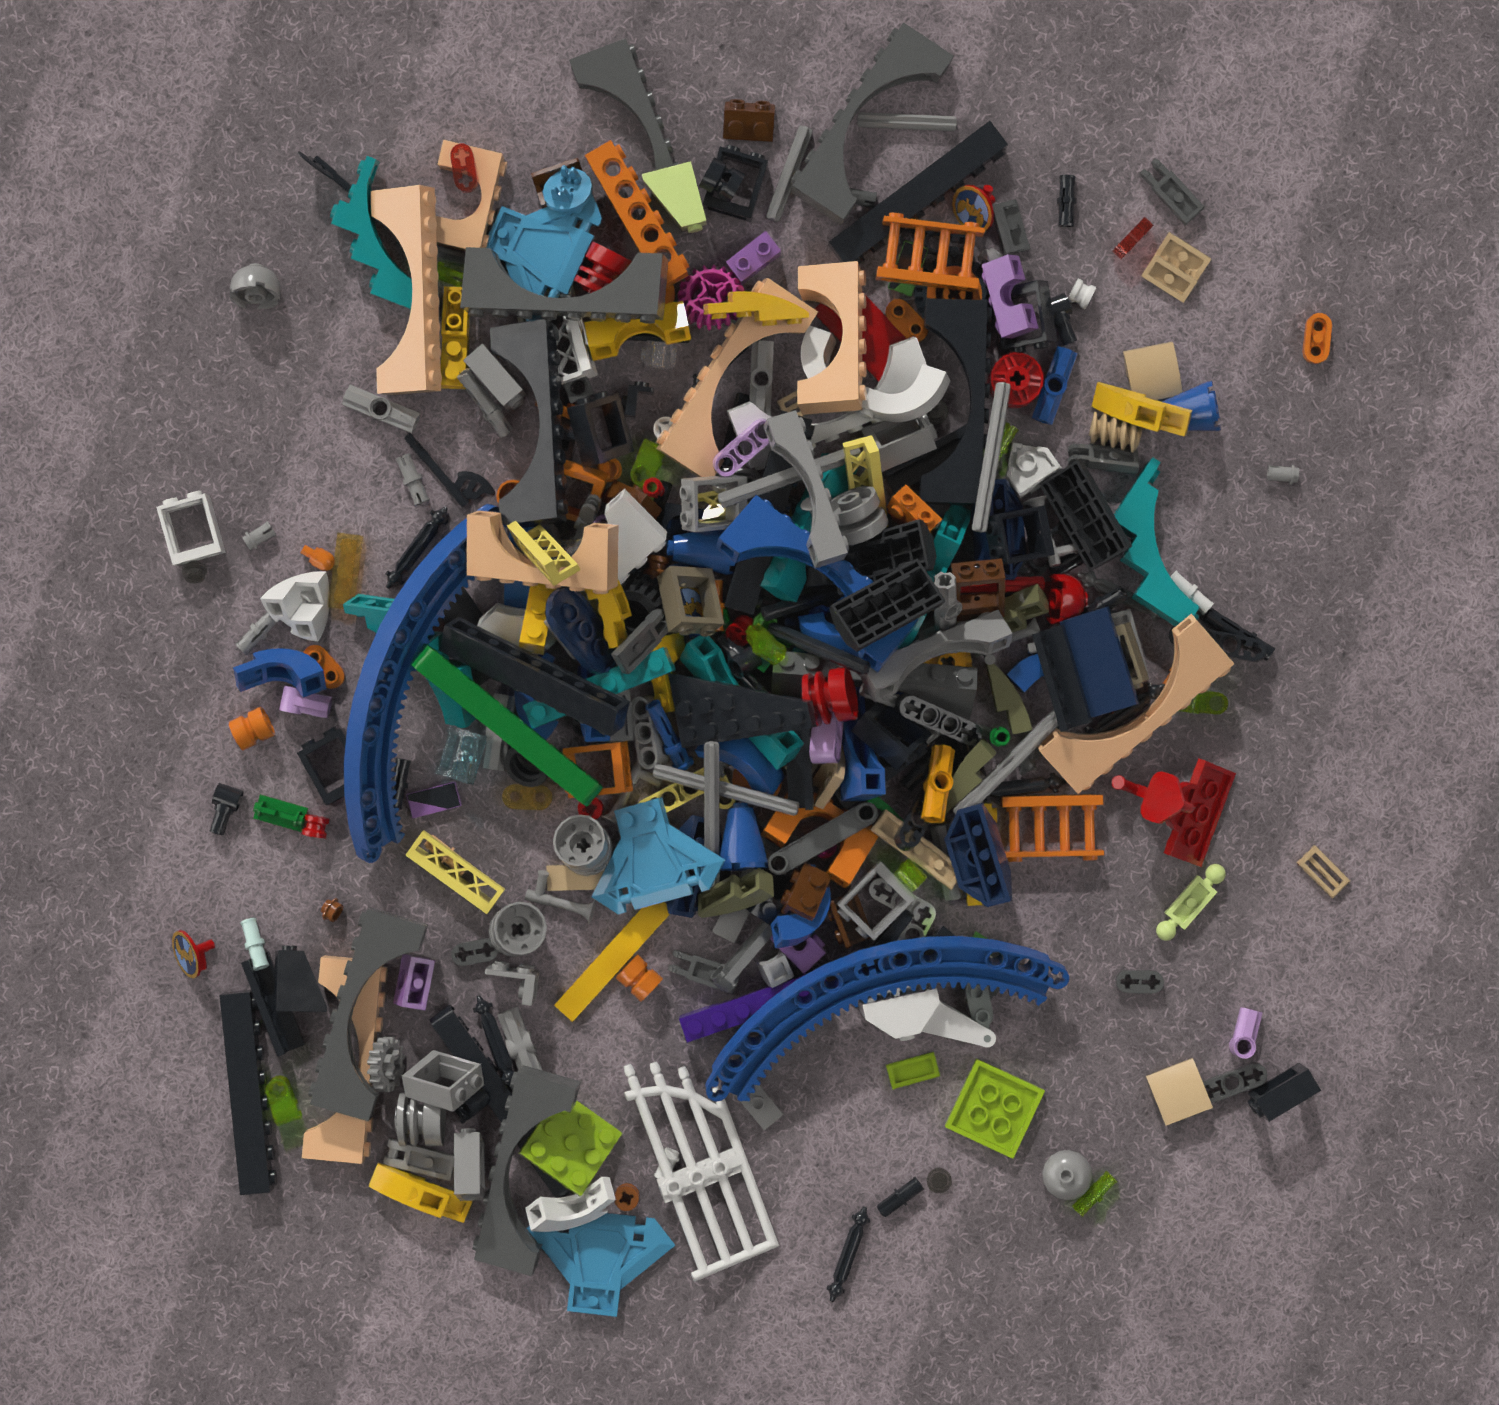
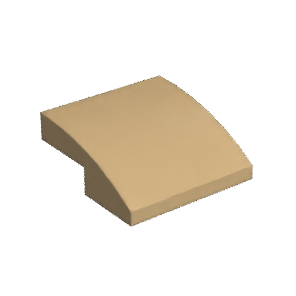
[1141,232,1211,303]
[1123,342,1182,400]
[813,745,845,809]
[1146,1058,1213,1126]

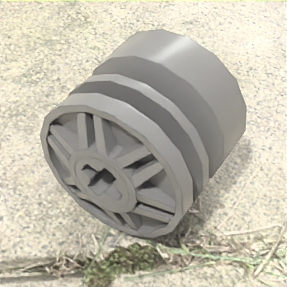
[553,815,614,876]
[488,902,547,957]
[395,1093,446,1146]

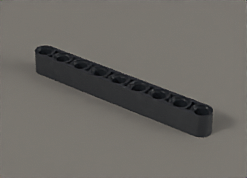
[429,1004,572,1198]

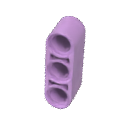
[713,419,769,477]
[809,712,844,764]

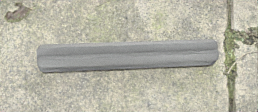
[857,112,957,131]
[766,126,813,222]

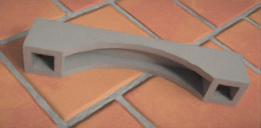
[764,410,849,568]
[860,610,1013,702]

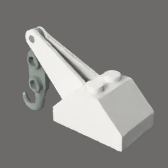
[858,956,996,1047]

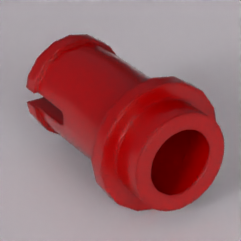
[643,477,665,498]

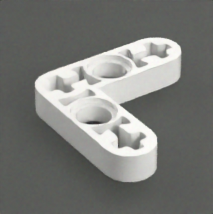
[869,878,936,959]

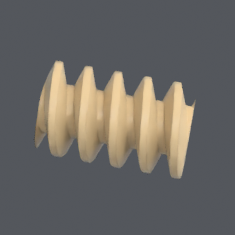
[1089,411,1143,453]

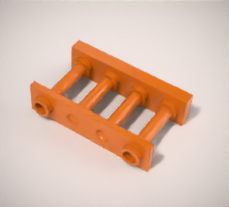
[876,213,985,292]
[1000,794,1104,862]

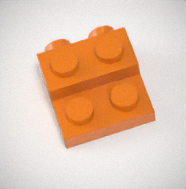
[887,485,942,536]

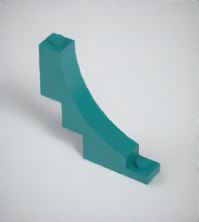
[1114,457,1200,627]
[898,505,971,649]
[343,594,476,728]

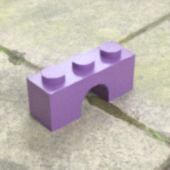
[982,254,1039,338]

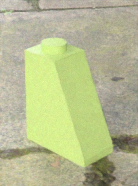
[642,161,707,233]

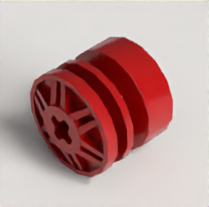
[574,242,632,293]
[987,352,1043,409]
[802,667,858,727]

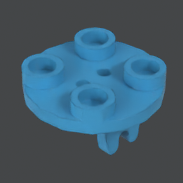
[543,165,593,214]

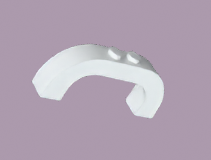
[801,326,951,422]

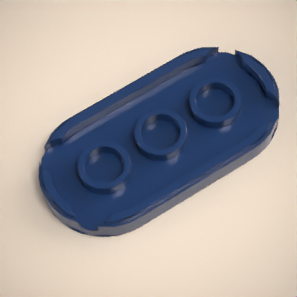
[545,588,617,674]

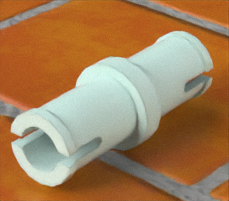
[240,918,269,971]

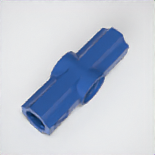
[1031,346,1078,425]

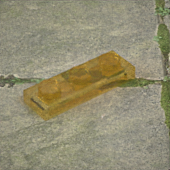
[328,533,363,609]

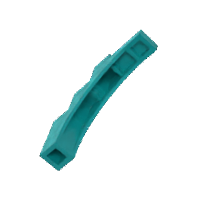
[330,156,439,309]

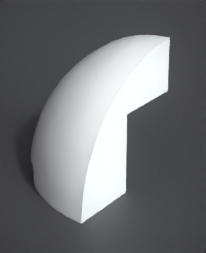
[260,571,330,641]

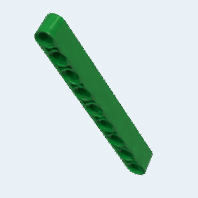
[411,645,604,807]

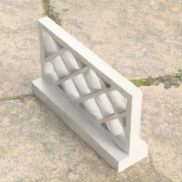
[517,285,598,385]

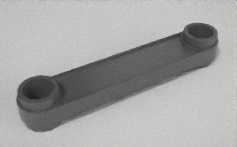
[768,802,878,875]
[711,888,795,992]

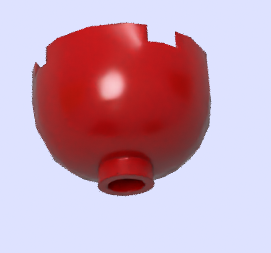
[1044,574,1088,624]

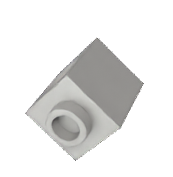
[754,949,794,988]

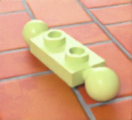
[1156,864,1226,941]

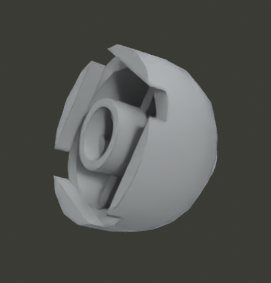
[230,263,280,309]
[1042,1150,1093,1200]

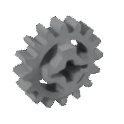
[367,1037,405,1092]

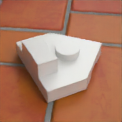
[1006,442,1062,498]

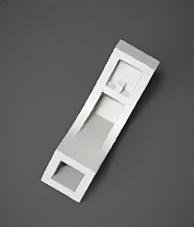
[525,1176,616,1232]

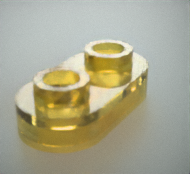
[502,784,553,810]

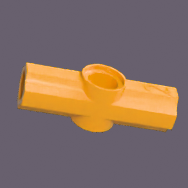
[921,745,955,823]

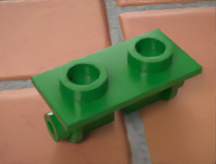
[253,794,308,832]

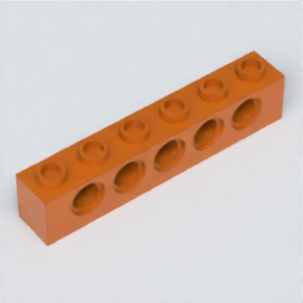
[585,140,690,288]

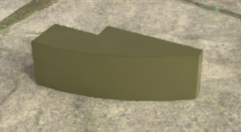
[1003,584,1049,633]
[985,663,1032,734]
[945,738,997,814]
[698,868,774,918]

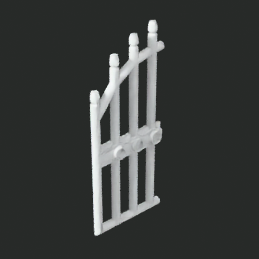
[624,1061,779,1282]

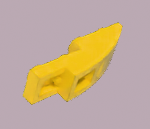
[440,286,470,389]
[703,291,809,326]
[1091,382,1193,437]
[584,580,632,649]
[369,1162,472,1223]

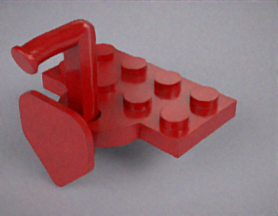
[1111,758,1236,867]

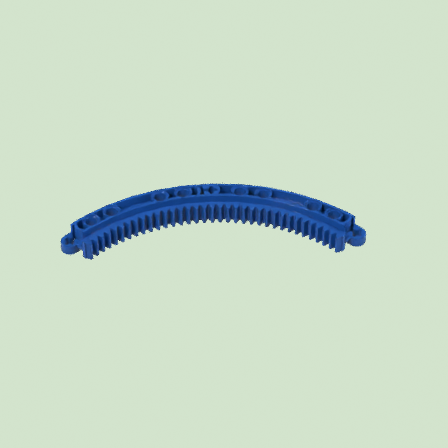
[344,504,499,863]
[705,936,1069,1102]

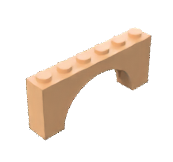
[797,261,867,415]
[467,511,619,594]

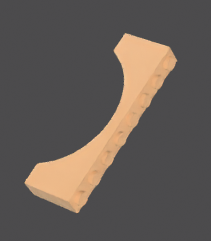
[371,185,442,395]
[656,278,818,477]
[1038,614,1234,794]
[302,955,388,1164]

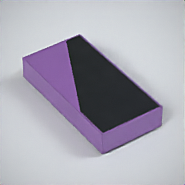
[406,782,462,818]

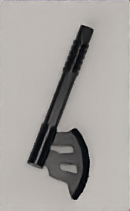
[297,151,352,193]
[404,433,496,508]

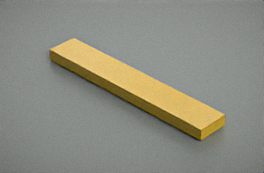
[554,902,670,1022]

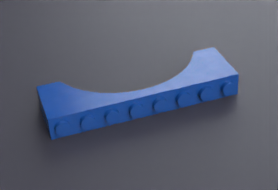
[716,495,919,673]
[833,596,886,801]

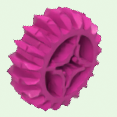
[677,264,745,331]

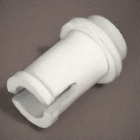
[654,1147,680,1178]

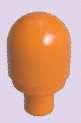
[301,545,335,571]

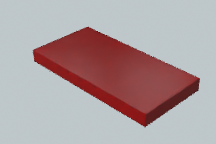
[814,291,907,382]

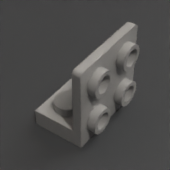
[485,961,540,1006]

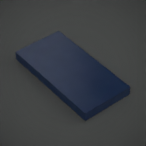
[1060,606,1139,718]

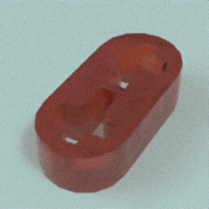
[450,143,478,193]
[1112,217,1154,260]

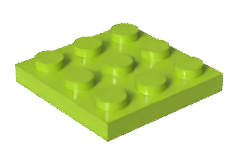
[944,1058,1045,1159]
[518,1101,622,1196]

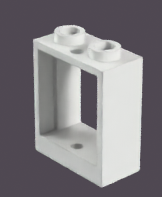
[156,491,226,566]

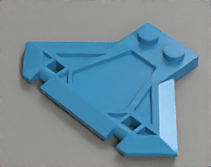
[487,193,603,322]
[591,798,725,914]
[527,1213,675,1317]

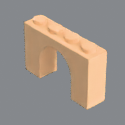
[436,140,507,252]

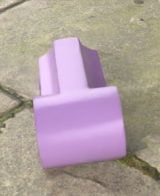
[279,685,332,718]
[1229,1007,1262,1059]

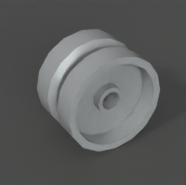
[830,486,889,545]

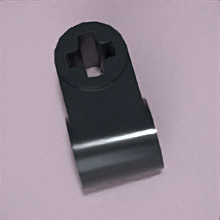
[455,1088,490,1124]

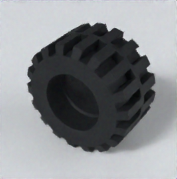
[621,573,666,635]

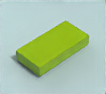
[885,1051,940,1090]

